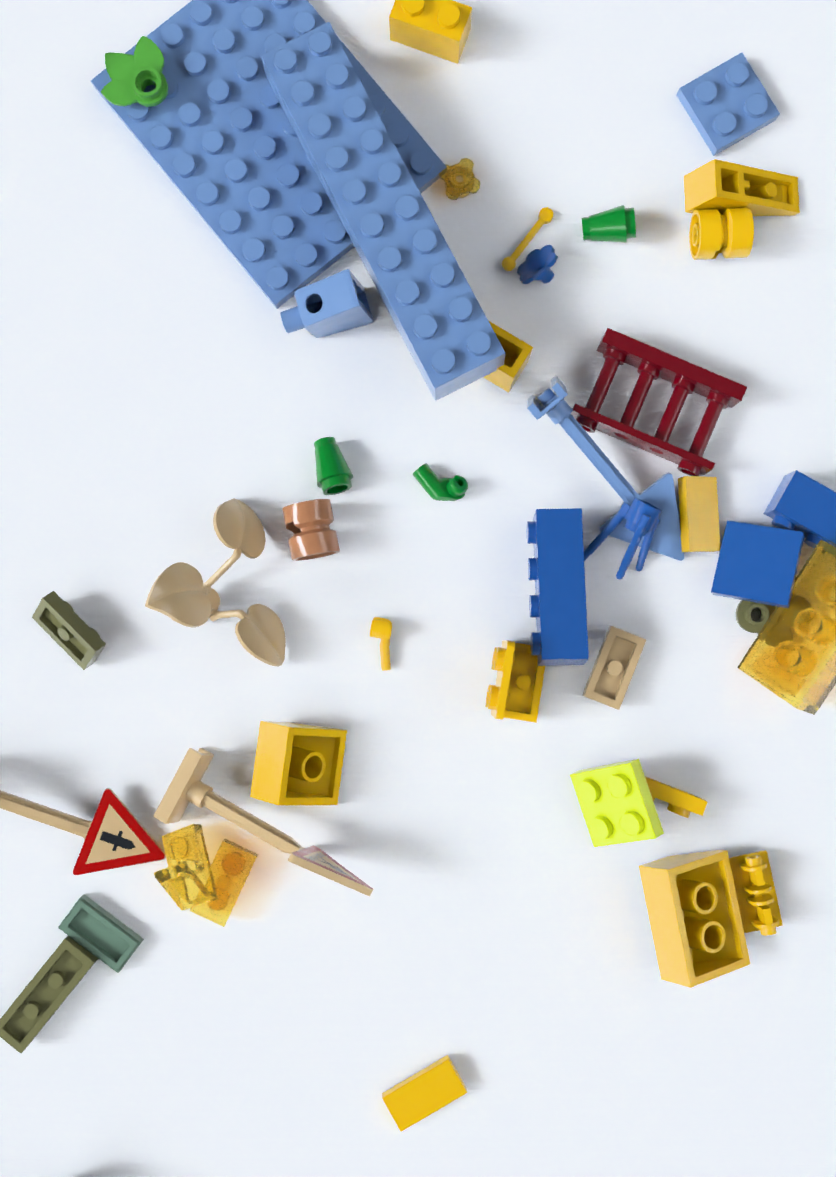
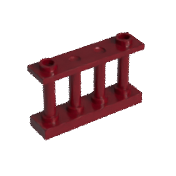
[571,328,747,476]

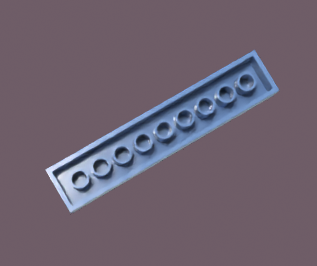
[261,22,505,401]

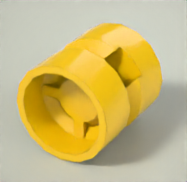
[689,208,754,260]

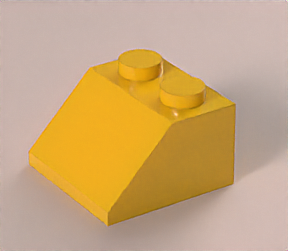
[250,721,347,805]

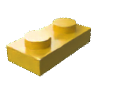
[645,776,708,818]

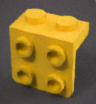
[485,640,545,723]

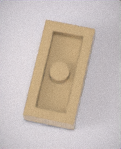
[582,626,646,710]

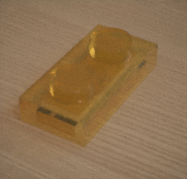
[190,839,259,927]

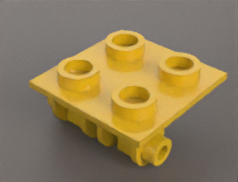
[729,850,783,936]

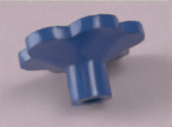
[517,245,558,284]

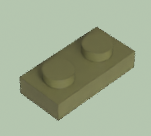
[32,590,106,670]

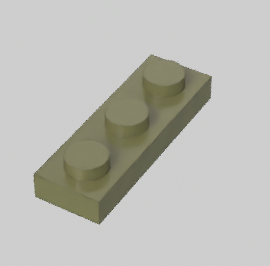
[0,936,98,1054]

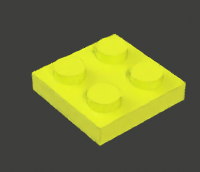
[570,758,664,847]

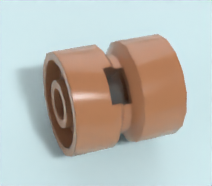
[282,499,340,561]

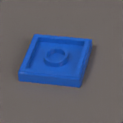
[711,520,805,608]

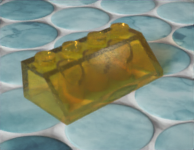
[737,540,836,715]

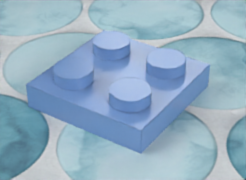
[676,52,780,156]

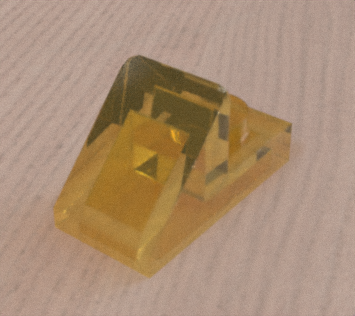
[154,824,218,911]

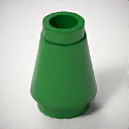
[582,205,636,243]
[314,437,353,495]

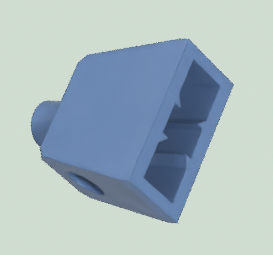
[280,269,374,338]

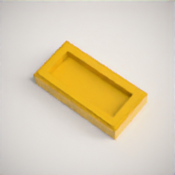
[678,476,721,553]
[382,1055,467,1132]

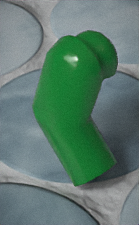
[412,463,468,501]

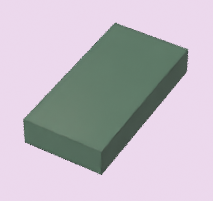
[58,894,144,973]

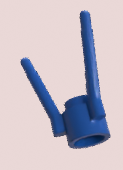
[584,497,662,580]

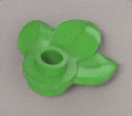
[101,36,168,107]

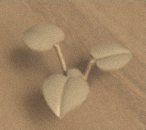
[145,498,286,667]

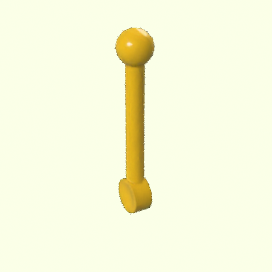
[502,207,554,271]

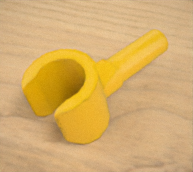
[369,617,392,671]

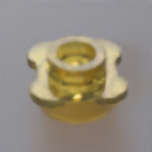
[439,158,480,200]

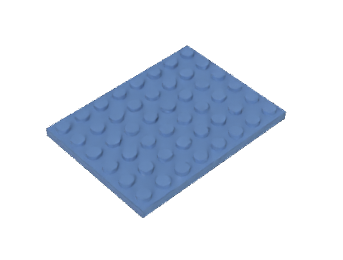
[90,0,447,309]

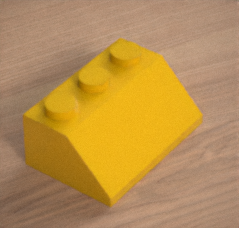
[639,849,750,988]

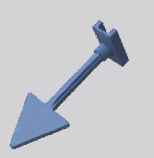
[527,375,684,561]

